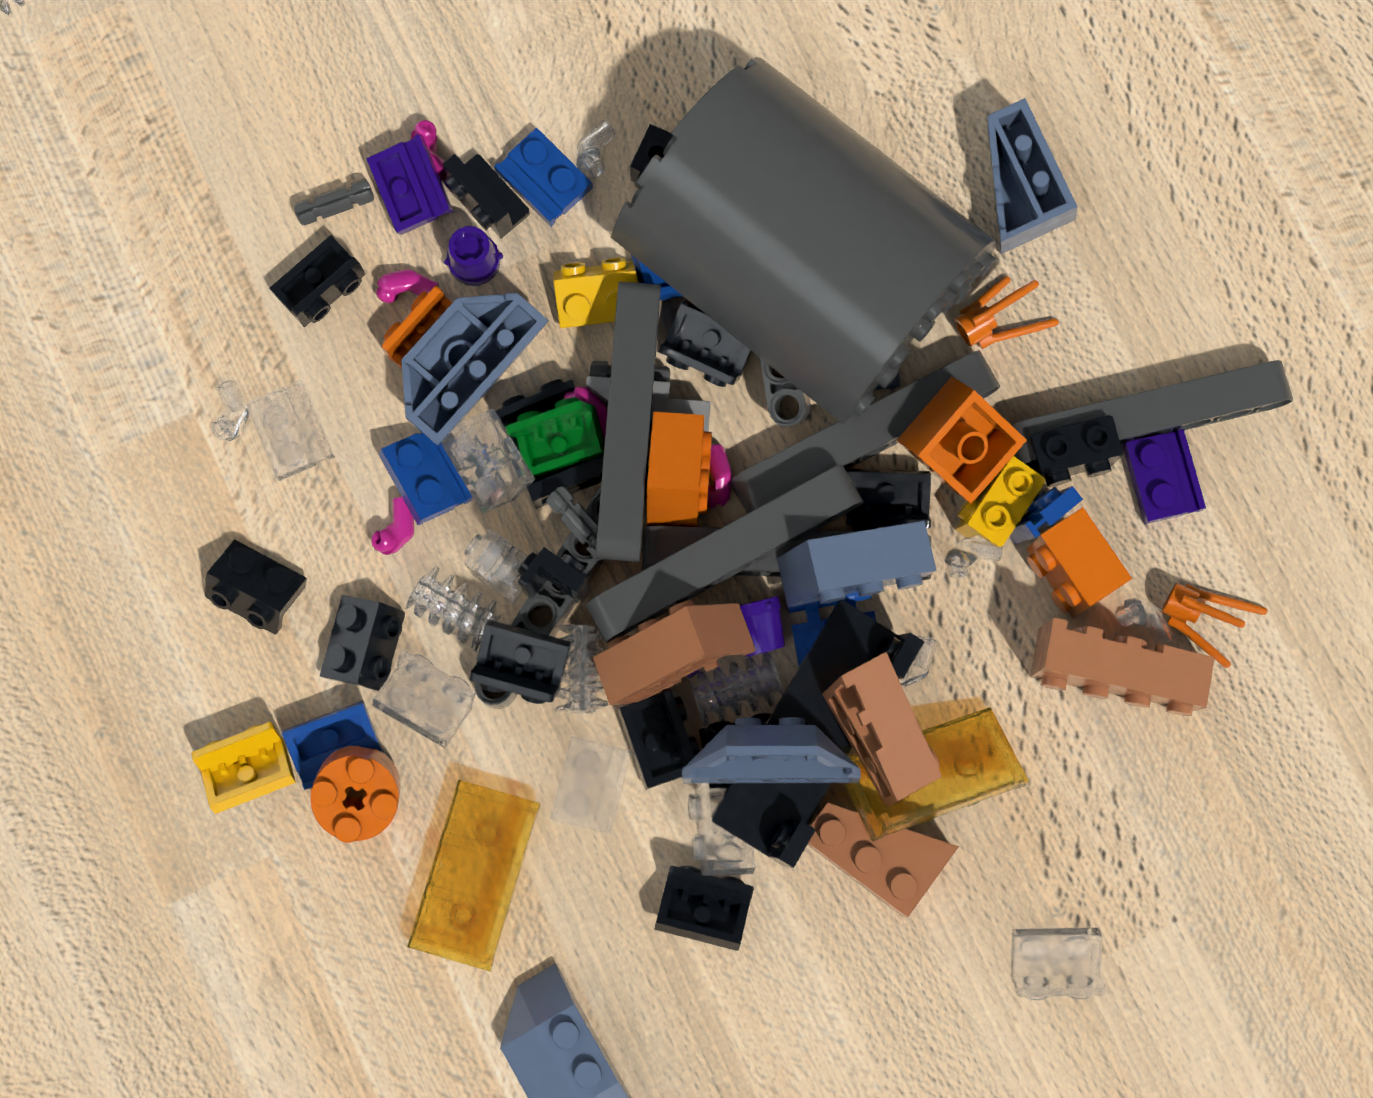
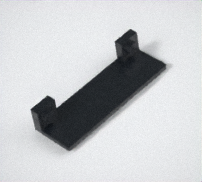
[710,600,925,868]

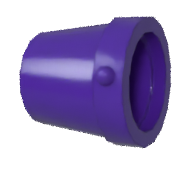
[444,226,503,286]
[739,596,785,657]

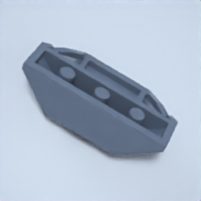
[401,293,549,446]
[682,717,861,784]
[500,963,632,1098]

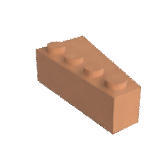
[1030,617,1215,716]

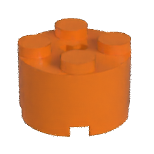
[310,746,401,843]

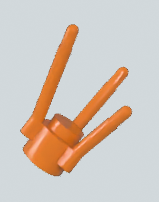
[954,276,1059,349]
[1161,582,1268,668]

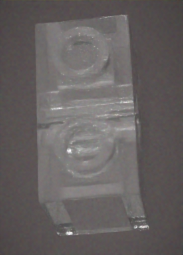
[441,409,535,514]
[464,528,528,605]

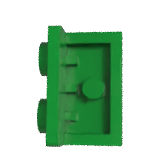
[505,397,605,479]

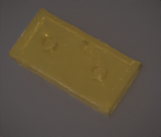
[844,707,1029,842]
[407,779,541,972]

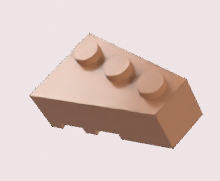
[593,601,756,705]
[822,652,942,808]
[808,803,959,918]

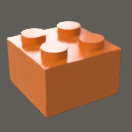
[896,376,1027,504]
[647,412,712,527]
[1026,507,1133,618]

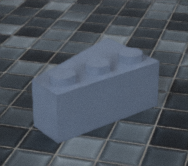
[987,98,1078,254]
[777,521,937,607]

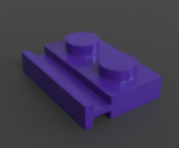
[366,134,454,235]
[1122,429,1206,525]

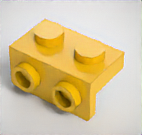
[553,257,637,328]
[955,456,1046,547]
[191,722,296,814]

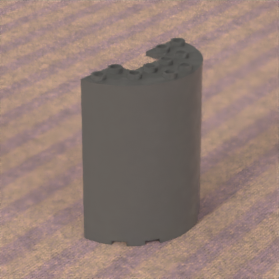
[611,57,996,424]

